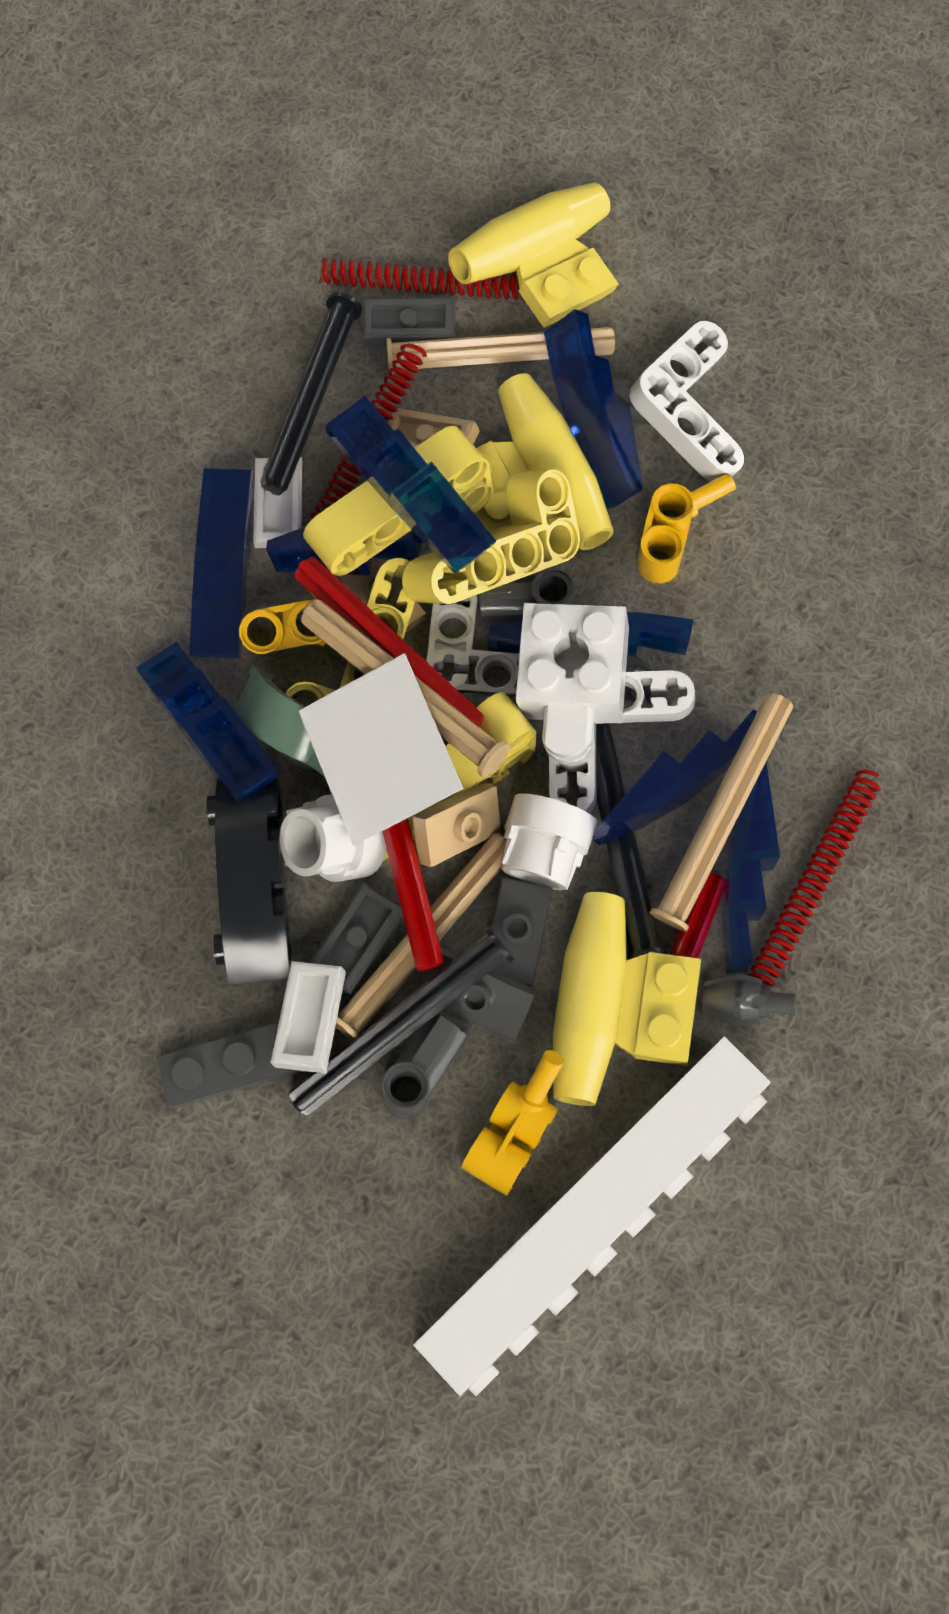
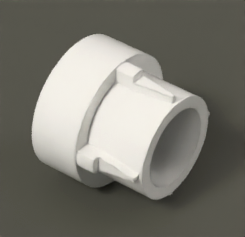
[279,794,387,882]
[501,794,597,890]

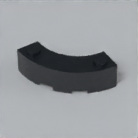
[206,771,292,985]

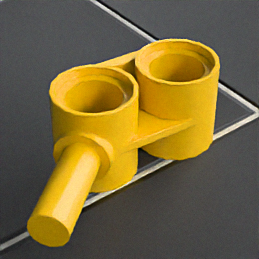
[637,473,736,584]
[239,600,328,654]
[461,1050,564,1196]

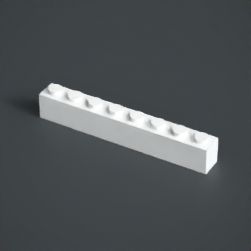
[413,1036,771,1397]

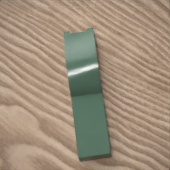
[232,664,325,777]

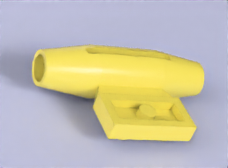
[448,182,618,328]
[475,373,614,550]
[552,892,701,1106]

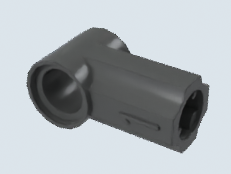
[480,567,576,623]
[382,1015,467,1120]

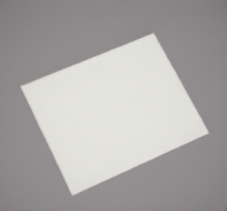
[299,653,464,846]

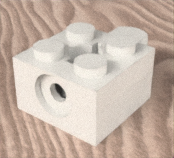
[516,603,629,764]

